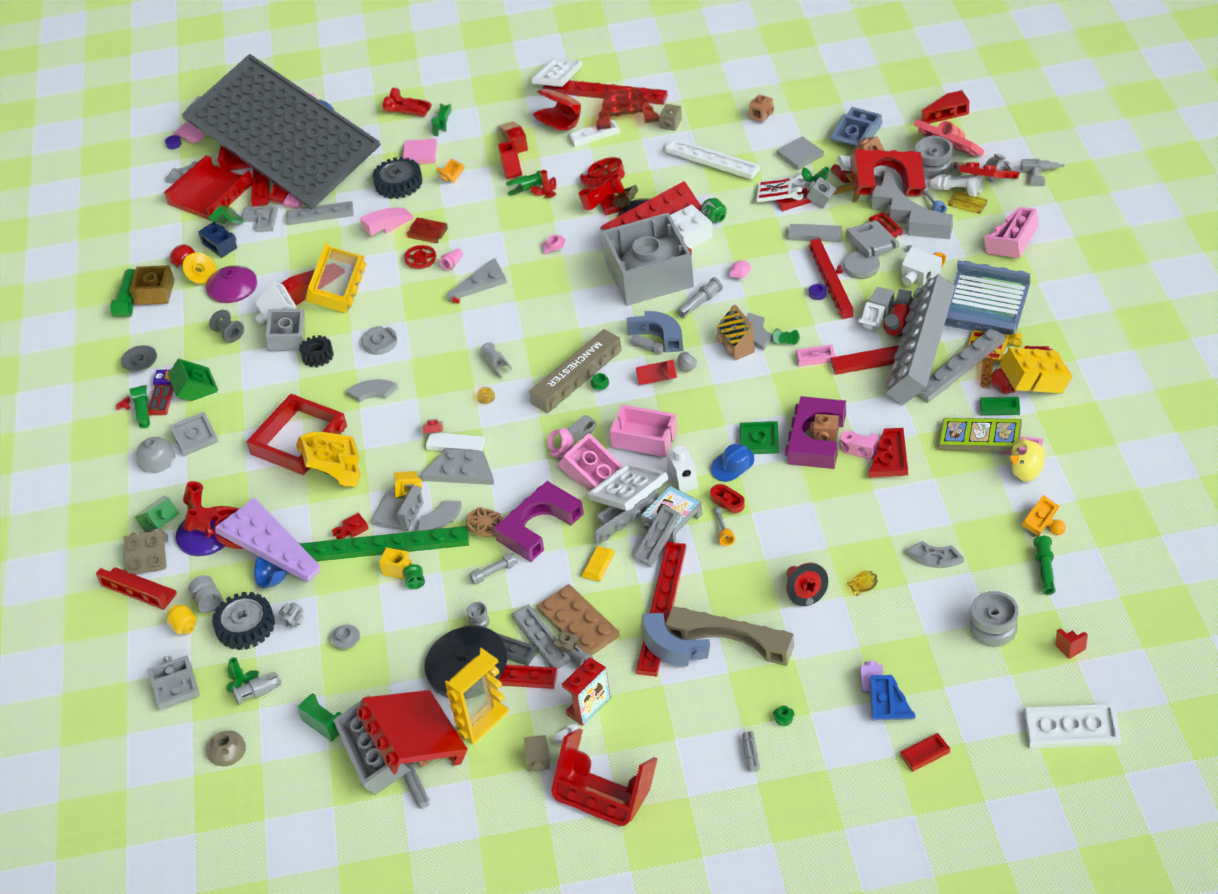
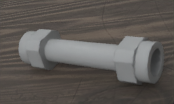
[469,553,517,584]

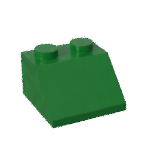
[168,358,218,401]

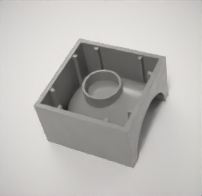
[602,212,694,306]

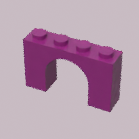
[785,396,846,469]
[494,481,584,562]

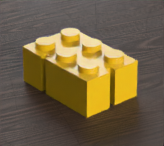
[1000,347,1073,393]

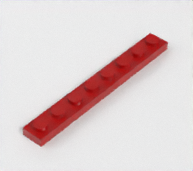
[542,80,668,105]

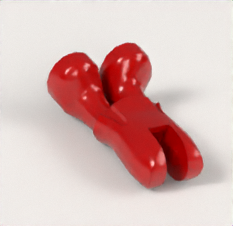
[383,87,432,117]

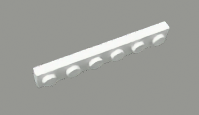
[665,138,760,180]

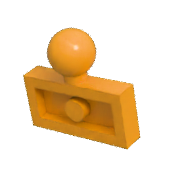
[1021,495,1066,537]

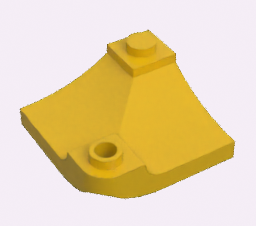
[296,432,361,487]

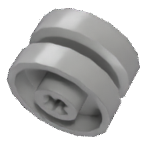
[915,136,953,178]
[970,591,1019,646]

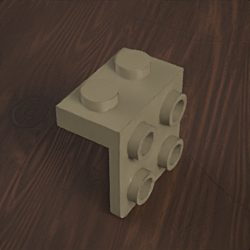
[123,529,168,574]

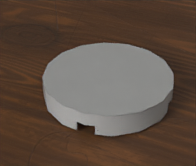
[844,251,880,279]
[361,326,398,355]

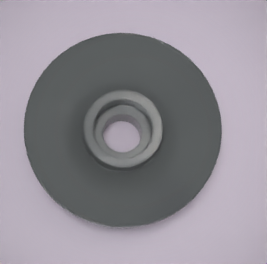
[121,345,157,371]

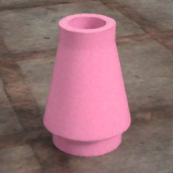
[439,248,463,270]

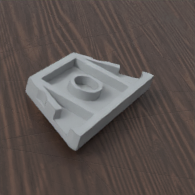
[421,449,494,485]

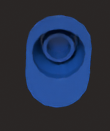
[711,444,755,482]

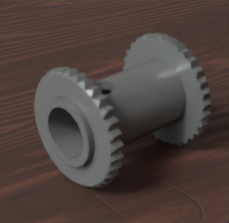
[209,310,244,343]

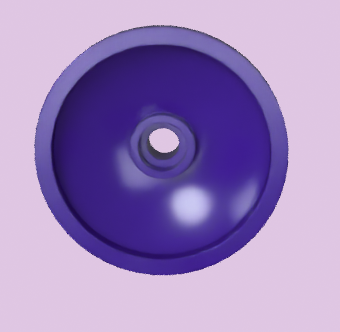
[175,519,225,556]

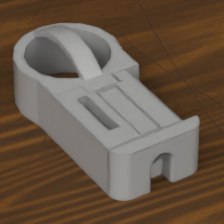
[561,415,596,444]

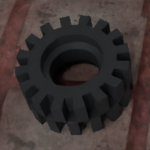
[299,335,334,368]

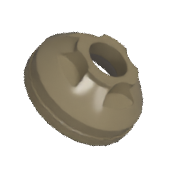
[206,730,246,767]

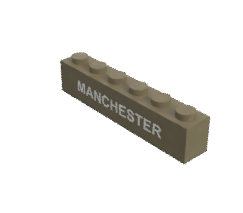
[529,329,622,414]

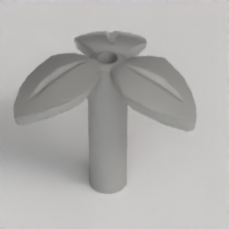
[985,153,1013,183]

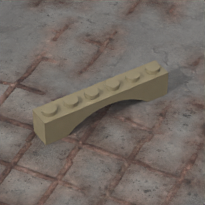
[665,606,794,666]

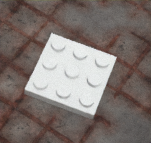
[587,462,668,511]

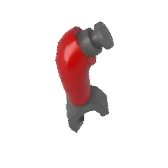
[883,289,914,336]

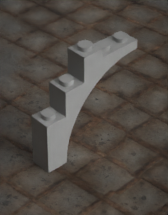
[869,166,953,239]

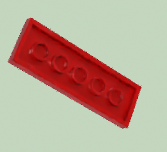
[600,181,702,231]

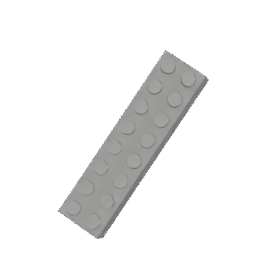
[885,274,955,405]

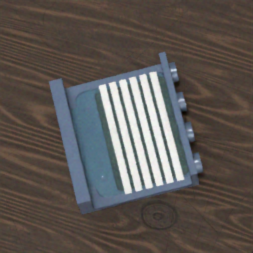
[944,260,1031,335]

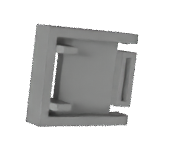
[846,220,899,258]

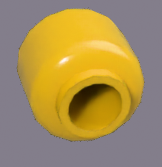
[166,605,197,635]

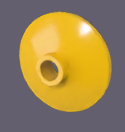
[182,253,216,284]

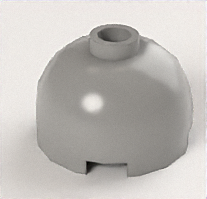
[136,437,175,473]

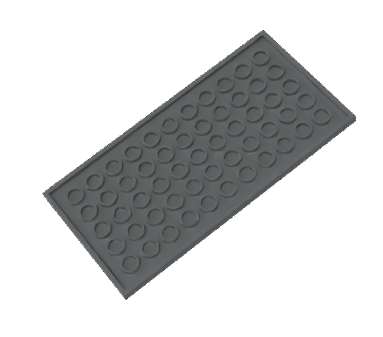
[181,54,381,210]

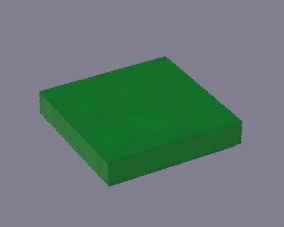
[740,421,779,454]

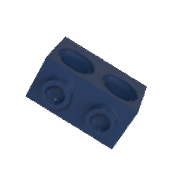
[198,222,237,258]

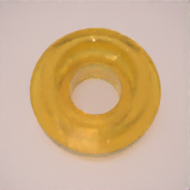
[477,387,495,404]

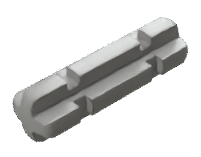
[630,334,664,354]
[742,731,760,772]

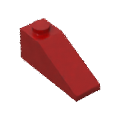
[921,90,970,124]
[498,121,528,153]

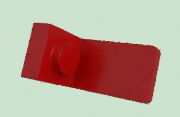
[636,359,677,385]

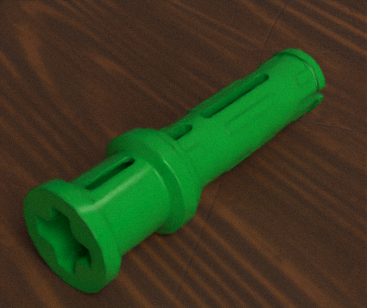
[1033,536,1056,595]

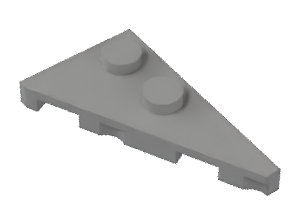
[447,258,507,302]

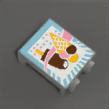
[641,485,703,543]

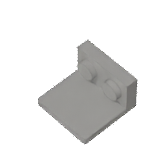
[373,486,424,531]

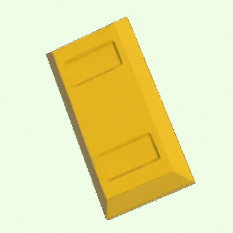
[581,546,615,582]

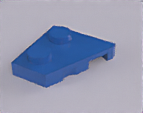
[870,675,916,720]

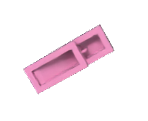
[360,208,414,236]

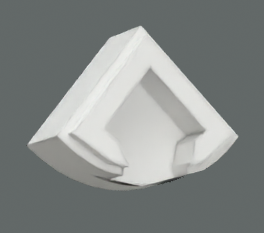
[553,724,578,746]

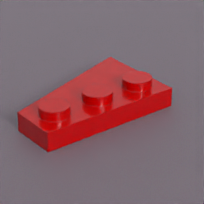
[868,427,908,478]

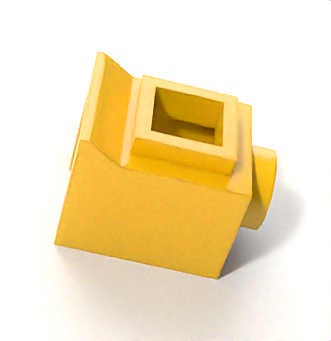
[393,471,422,498]

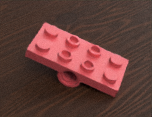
[914,119,985,157]

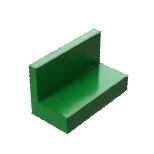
[208,206,245,224]

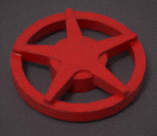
[404,245,437,269]

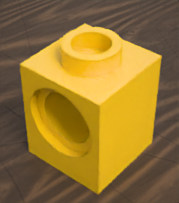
[379,547,412,579]

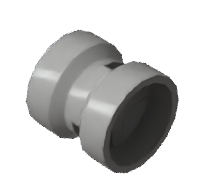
[466,602,490,627]

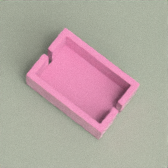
[610,404,678,457]

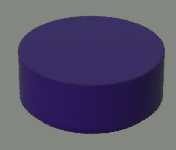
[165,135,182,149]
[809,284,827,300]

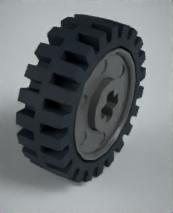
[373,157,423,199]

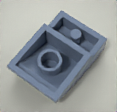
[830,107,883,147]

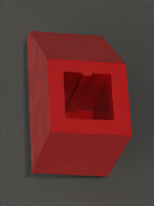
[498,140,522,179]

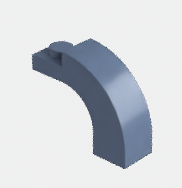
[627,311,684,353]
[640,613,710,666]

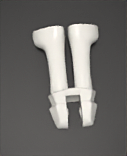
[930,174,983,197]

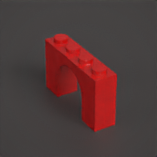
[850,149,926,196]

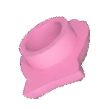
[541,235,566,254]
[729,260,752,279]

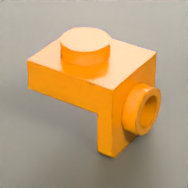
[436,158,465,183]

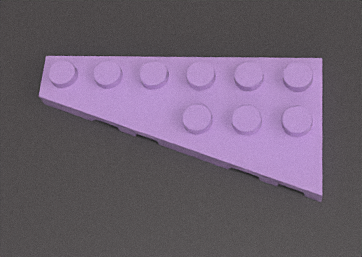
[215,498,320,582]

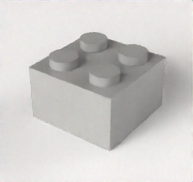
[266,309,306,350]

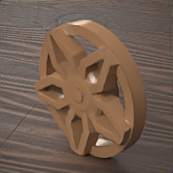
[466,507,502,537]

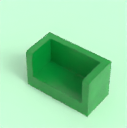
[297,693,342,742]

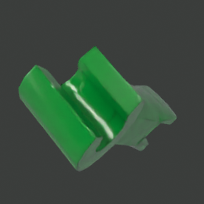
[431,103,452,137]
[129,385,150,429]

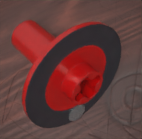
[786,563,829,606]

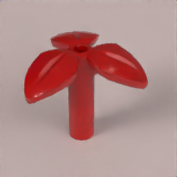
[530,170,557,198]

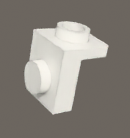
[858,302,885,330]

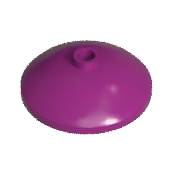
[206,265,257,303]

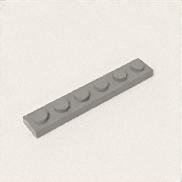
[917,328,1006,402]

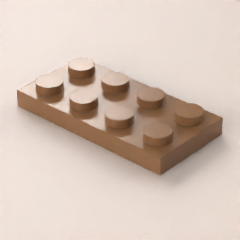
[537,584,620,655]

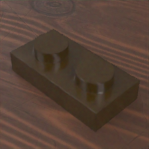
[613,185,639,208]

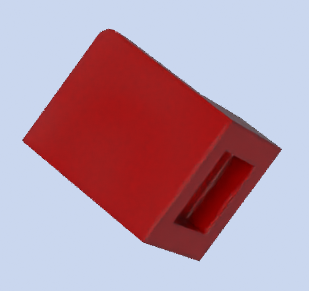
[1055,628,1088,659]

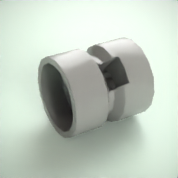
[188,575,223,613]

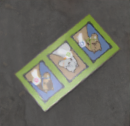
[939,418,1022,452]

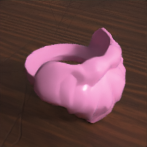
[548,428,574,458]

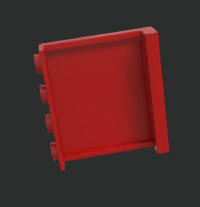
[164,155,252,221]
[357,690,468,774]

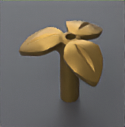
[833,173,860,203]

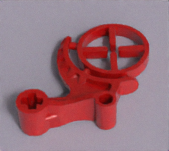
[578,157,625,210]
[182,481,245,549]

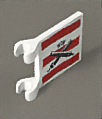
[756,172,805,202]

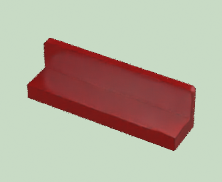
[96,567,177,610]

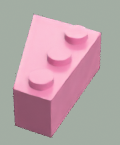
[984,207,1039,258]

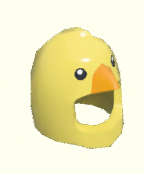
[1010,438,1045,482]

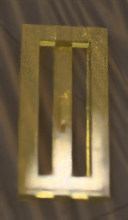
[948,191,987,214]

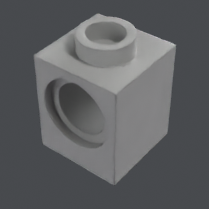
[806,177,837,208]
[869,286,894,318]

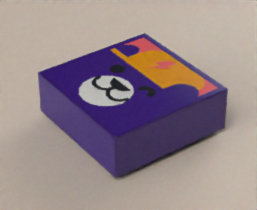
[153,369,172,387]

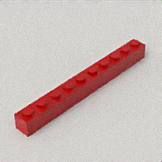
[808,238,853,319]

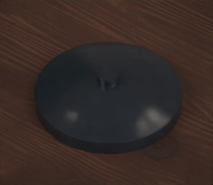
[424,626,508,699]

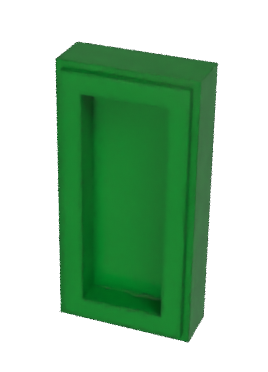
[980,397,1020,416]

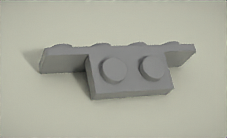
[594,491,658,545]

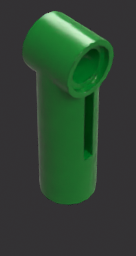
[110,269,135,317]

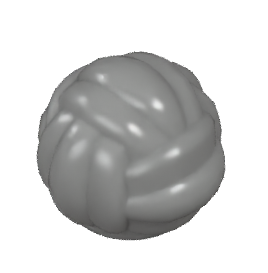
[677,352,697,371]

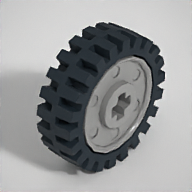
[212,592,275,650]

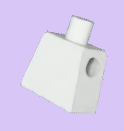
[901,247,942,286]
[255,281,297,324]
[667,445,698,493]

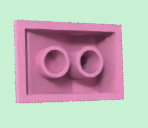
[558,433,623,490]

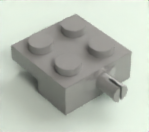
[147,655,200,710]

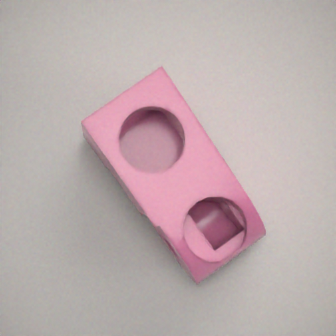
[840,431,879,460]

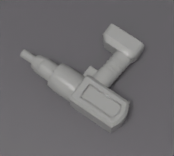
[1020,159,1064,186]

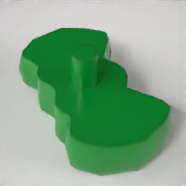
[772,328,800,345]

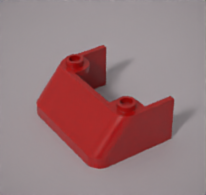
[551,728,658,826]

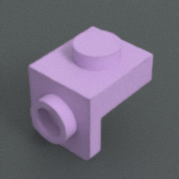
[860,661,883,692]

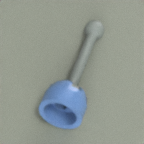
[922,188,947,213]

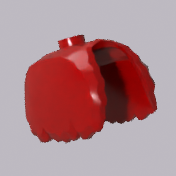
[533,89,581,131]

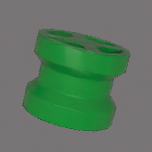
[403,564,425,590]

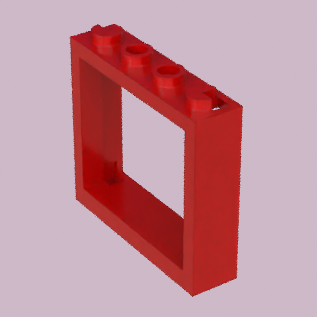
[246,393,347,476]

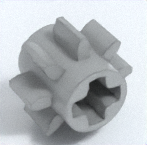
[278,603,305,628]

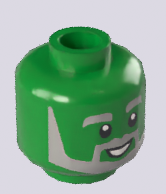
[701,198,727,223]

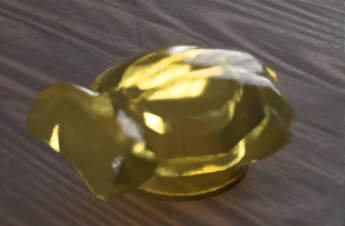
[847,571,878,596]

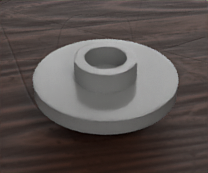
[331,625,360,649]

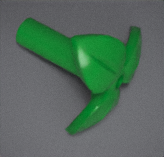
[802,167,830,187]
[227,657,259,692]

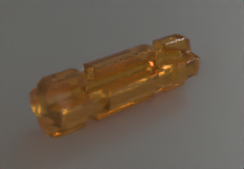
[980,357,993,388]

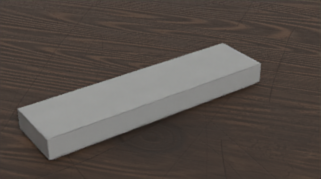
[287,201,354,225]
[511,604,572,670]

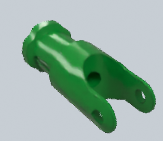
[506,170,542,196]

